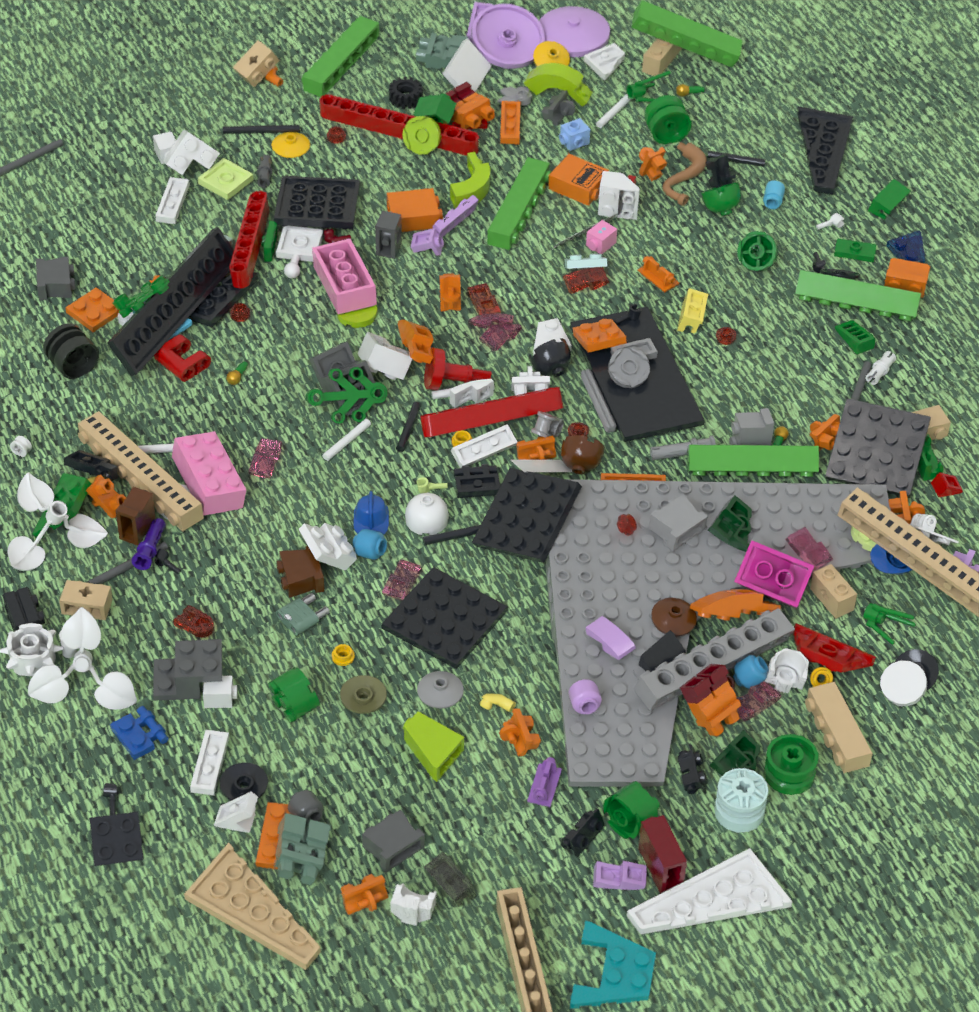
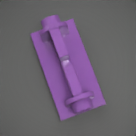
[527,757,562,807]

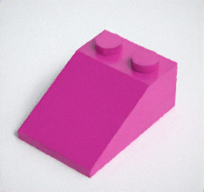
[734,540,814,609]

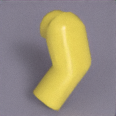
[480,693,516,712]

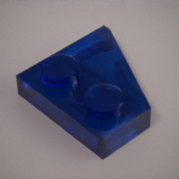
[886,230,925,264]

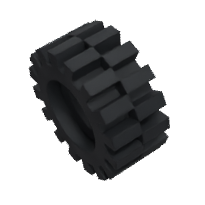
[389,77,423,109]

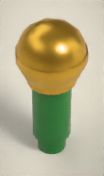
[676,84,705,97]
[226,361,248,385]
[773,426,789,446]

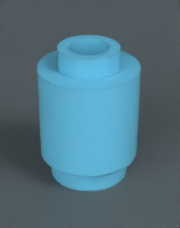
[763,181,785,209]

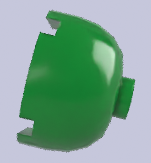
[701,182,741,216]
[737,231,778,272]

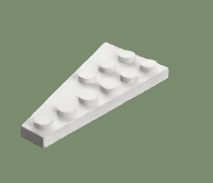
[627,848,792,935]

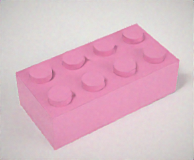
[312,239,377,314]
[172,431,246,516]

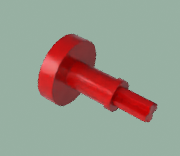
[424,348,492,391]

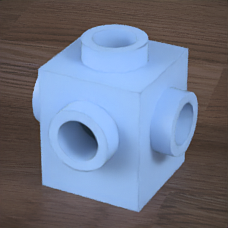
[559,118,590,151]

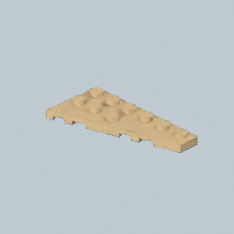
[184,843,321,970]

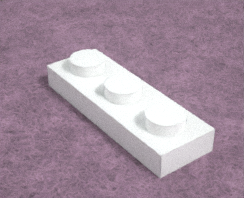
[155,177,190,224]
[451,424,517,468]
[190,730,229,795]

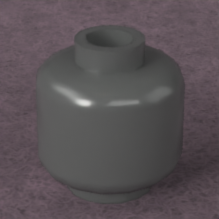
[288,790,324,826]

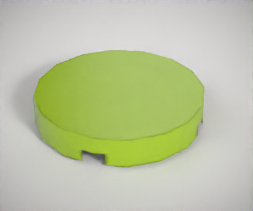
[403,116,441,155]
[337,305,378,328]

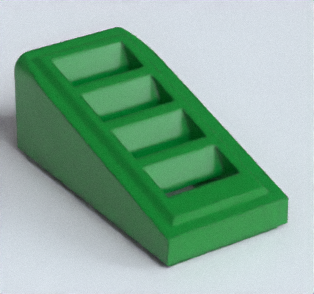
[835,320,876,355]

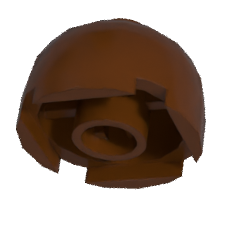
[561,435,605,474]

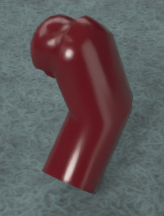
[323,229,352,243]

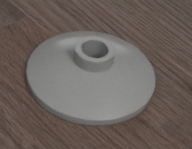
[417,671,464,709]

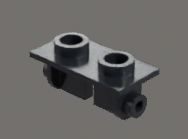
[678,744,708,794]
[561,808,605,858]

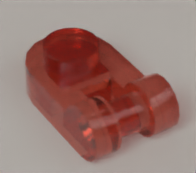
[172,605,214,638]

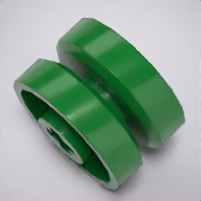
[644,95,692,144]
[764,734,819,795]

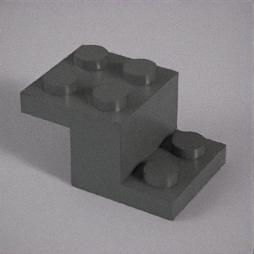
[309,341,380,416]
[153,639,222,701]

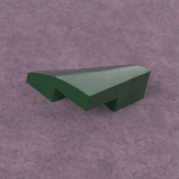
[708,495,752,552]
[709,730,761,776]

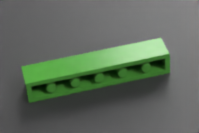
[631,0,743,67]
[302,16,379,97]
[487,157,552,250]
[795,270,921,322]
[687,445,819,477]

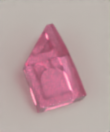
[479,324,522,352]

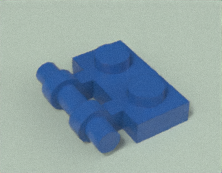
[110,706,169,760]

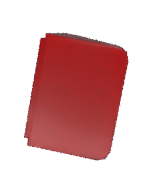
[931,472,963,497]

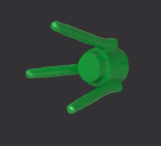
[626,71,671,102]
[863,603,916,645]

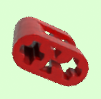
[154,335,211,382]

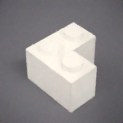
[163,129,220,175]
[357,332,412,380]

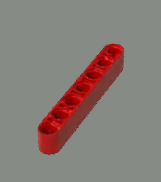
[230,191,270,288]
[420,387,564,437]

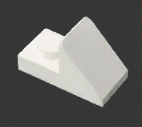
[214,792,258,833]

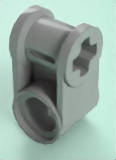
[531,411,564,437]

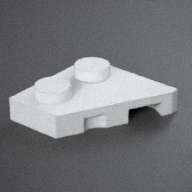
[584,43,625,80]
[533,318,572,355]

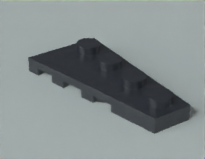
[188,272,258,327]

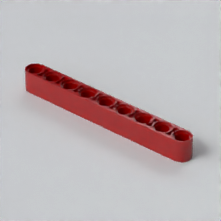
[319,94,479,156]

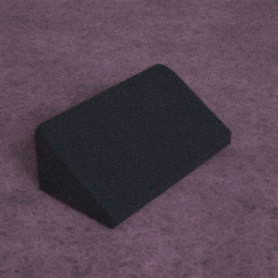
[638,630,686,672]

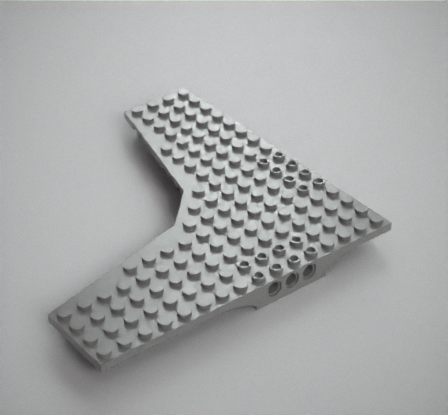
[546,479,891,787]

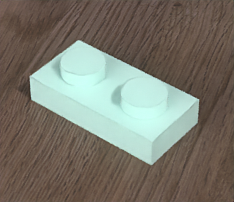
[565,254,607,269]

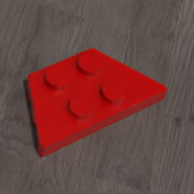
[793,623,876,673]

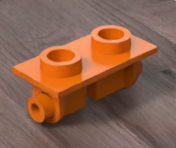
[638,256,679,293]

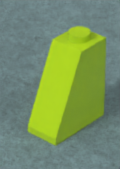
[403,711,464,782]

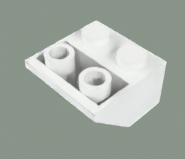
[598,171,640,220]

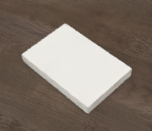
[442,38,492,92]

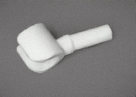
[816,213,844,229]

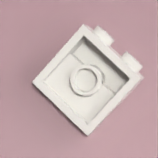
[299,523,357,570]

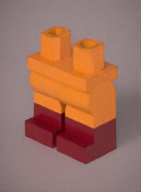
[445,81,495,129]
[679,664,742,736]

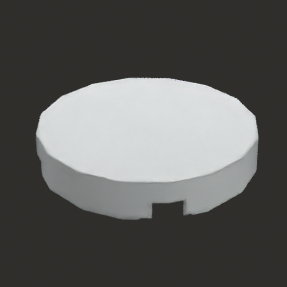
[880,661,927,706]

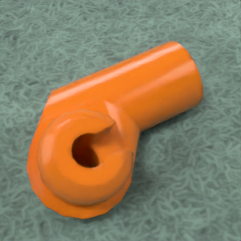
[265,66,283,87]

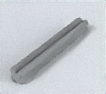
[580,369,616,433]

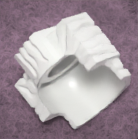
[765,648,809,693]
[390,883,437,926]

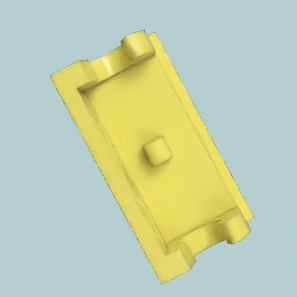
[677,288,708,333]

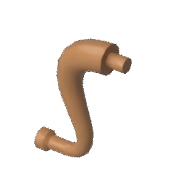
[662,142,707,206]

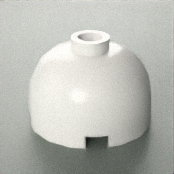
[405,493,449,535]

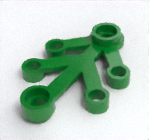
[112,275,170,318]
[306,367,388,424]

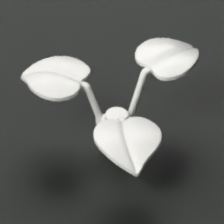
[7,472,108,571]
[28,607,137,710]

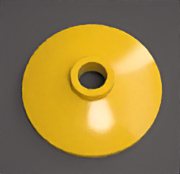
[533,41,570,66]
[272,132,310,158]

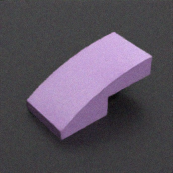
[585,616,636,660]
[593,861,647,890]

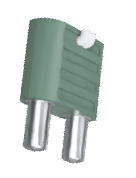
[276,593,329,636]

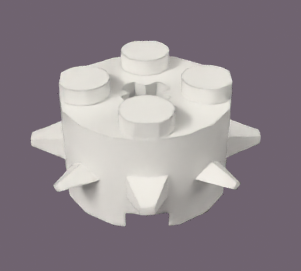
[0,623,63,676]

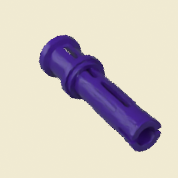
[132,518,166,570]

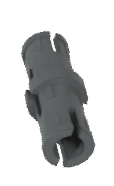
[257,155,273,188]

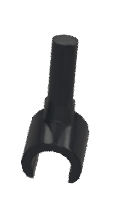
[812,252,826,273]
[614,304,642,325]
[155,549,181,574]
[103,783,119,815]

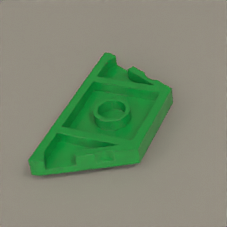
[32,473,92,538]

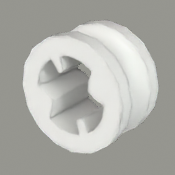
[10,436,32,457]

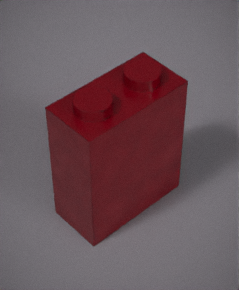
[638,815,687,894]

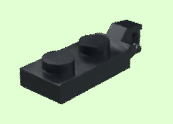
[64,450,119,481]

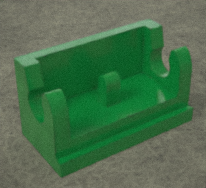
[868,179,911,219]
[918,434,944,481]

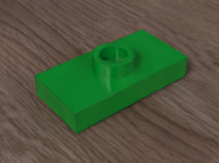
[262,221,278,262]
[834,238,877,263]

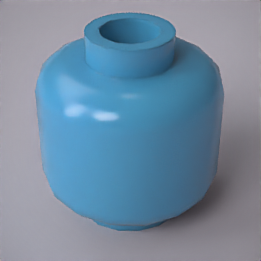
[353,529,387,560]
[733,655,769,689]

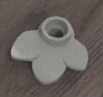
[497,86,532,106]

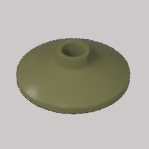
[340,675,387,714]

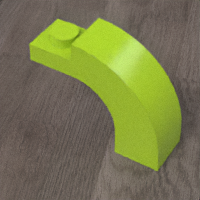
[523,63,593,106]
[450,152,490,209]

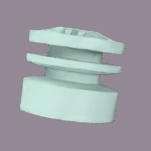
[714,768,768,832]

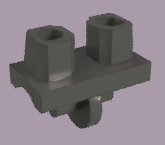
[542,90,576,126]

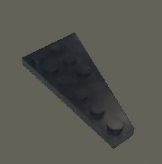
[797,106,853,195]

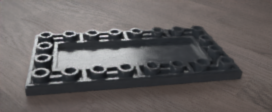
[570,307,704,442]

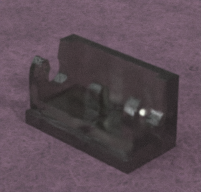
[424,852,477,907]

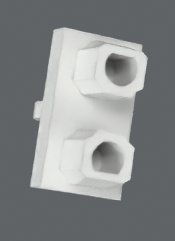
[511,366,550,395]

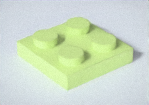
[198,158,254,200]

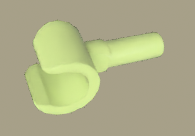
[417,477,448,493]

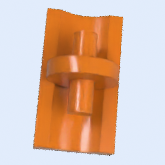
[639,147,667,181]
[439,273,461,311]
[810,414,840,451]
[516,436,556,460]
[86,475,126,518]
[888,491,925,524]
[499,709,541,756]
[341,874,388,915]

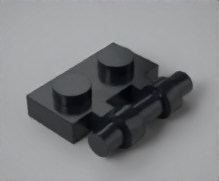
[453,464,500,498]

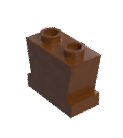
[116,486,156,546]
[276,546,324,598]

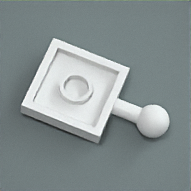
[276,226,323,279]

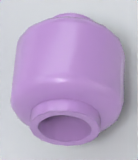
[568,679,602,714]

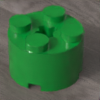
[267,667,320,723]
[603,781,660,839]

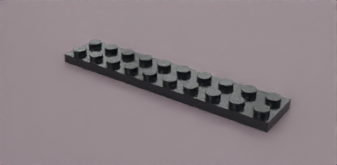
[107,227,234,376]

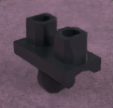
[706,154,736,188]

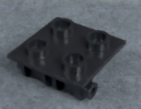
[89,812,144,866]

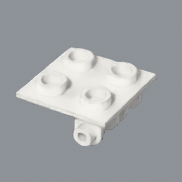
[910,514,959,546]

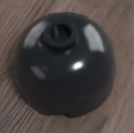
[528,338,571,377]

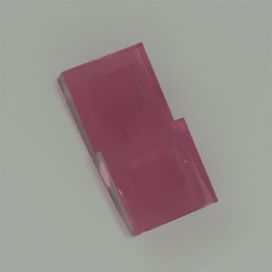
[468,313,514,329]
[249,438,283,479]
[785,527,833,570]
[382,559,422,601]
[736,682,782,721]

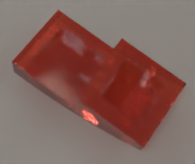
[563,267,609,294]
[467,283,501,318]

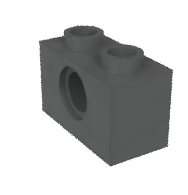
[375,211,402,259]

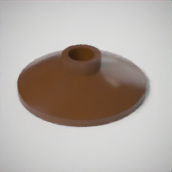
[651,598,697,637]

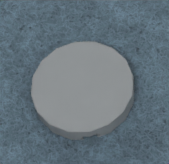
[608,347,650,388]

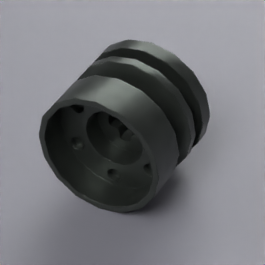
[43,323,99,379]

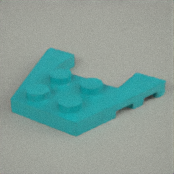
[570,921,656,1009]

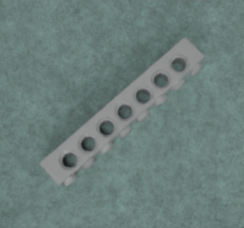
[634,608,795,711]

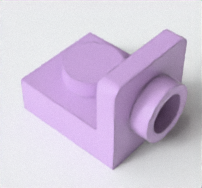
[410,228,444,256]

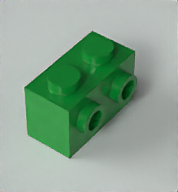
[413,93,457,124]

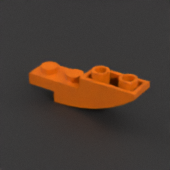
[398,320,434,364]
[690,589,781,621]

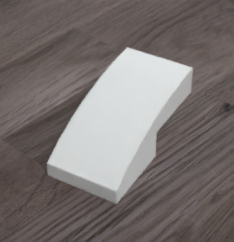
[450,379,494,408]

